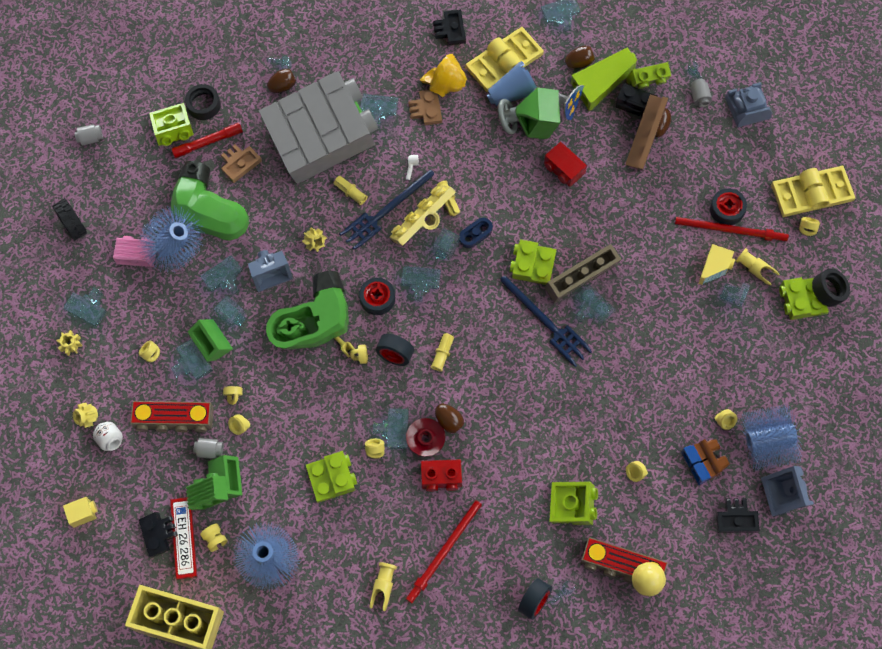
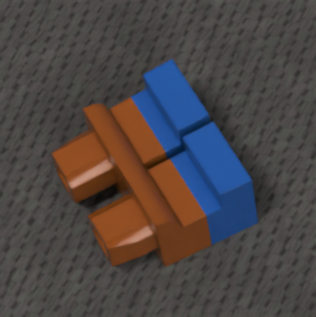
[681,439,730,485]

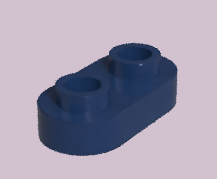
[459,218,493,248]

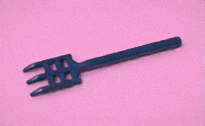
[339,170,434,250]
[500,276,592,367]

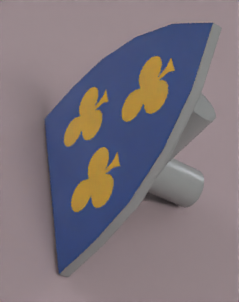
[559,85,584,120]

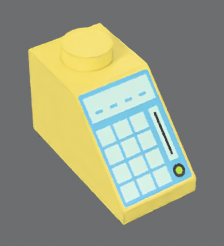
[698,244,735,285]

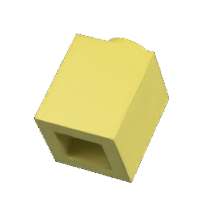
[63,497,98,528]

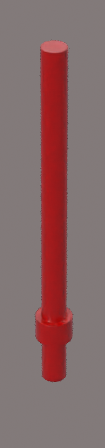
[675,217,789,241]
[406,500,482,604]

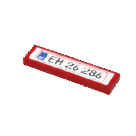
[170,497,198,580]

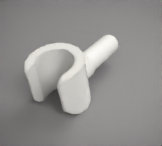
[406,155,419,180]

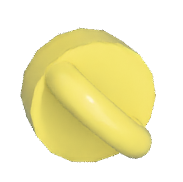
[799,217,820,236]
[139,340,160,362]
[350,344,368,364]
[223,386,243,405]
[715,409,737,430]
[228,414,250,435]
[365,438,385,459]
[626,461,648,482]

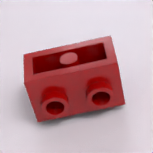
[544,141,587,187]
[421,459,462,492]

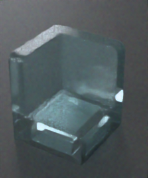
[719,283,750,308]

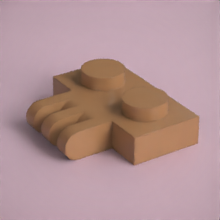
[408,90,442,125]
[221,144,262,183]

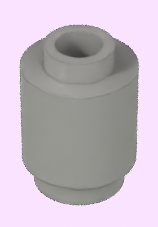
[690,79,712,107]
[75,124,103,146]
[193,438,224,459]

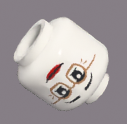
[93,422,123,451]

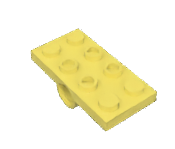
[466,27,544,93]
[771,166,855,217]
[389,185,456,246]

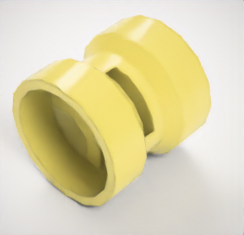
[200,524,228,552]

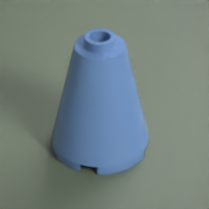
[486,61,537,106]

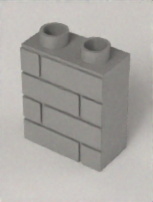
[259,71,379,184]

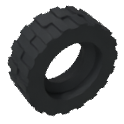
[52,198,87,241]

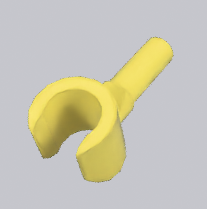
[334,336,355,357]

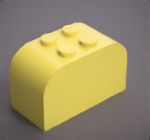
[125,585,224,649]

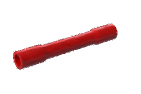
[171,122,243,159]

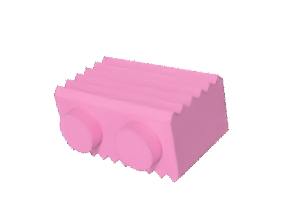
[113,236,156,267]

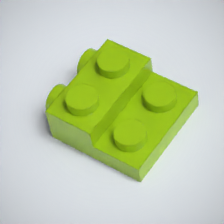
[626,62,671,89]
[149,103,194,146]
[510,239,557,285]
[779,277,829,320]
[306,451,357,503]
[549,482,598,525]

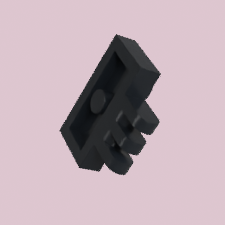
[433,9,466,45]
[716,498,760,533]
[138,512,178,557]

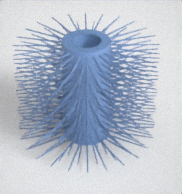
[138,205,205,272]
[742,404,803,470]
[234,523,301,591]

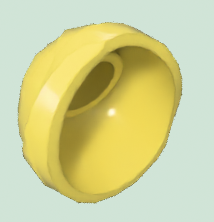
[632,562,666,596]

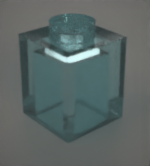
[433,228,460,261]
[214,296,246,329]

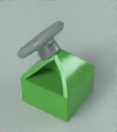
[498,87,560,139]

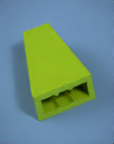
[571,47,637,111]

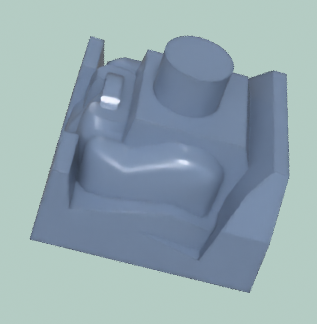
[725,82,772,128]
[248,250,293,292]
[761,466,814,517]

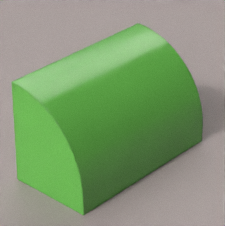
[188,319,233,362]
[208,455,242,499]

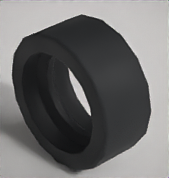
[185,84,221,120]
[812,268,850,307]

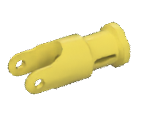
[735,248,780,285]
[370,562,397,611]

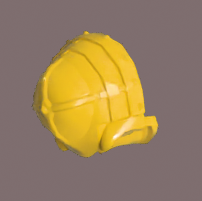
[420,54,467,97]

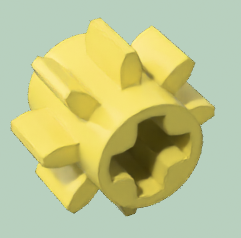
[302,227,327,252]
[56,330,82,356]
[73,403,98,428]

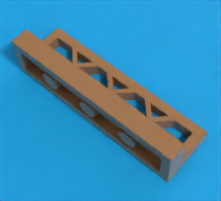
[625,94,668,171]

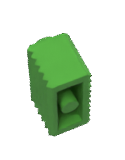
[186,473,228,510]

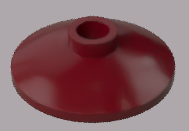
[406,418,445,457]

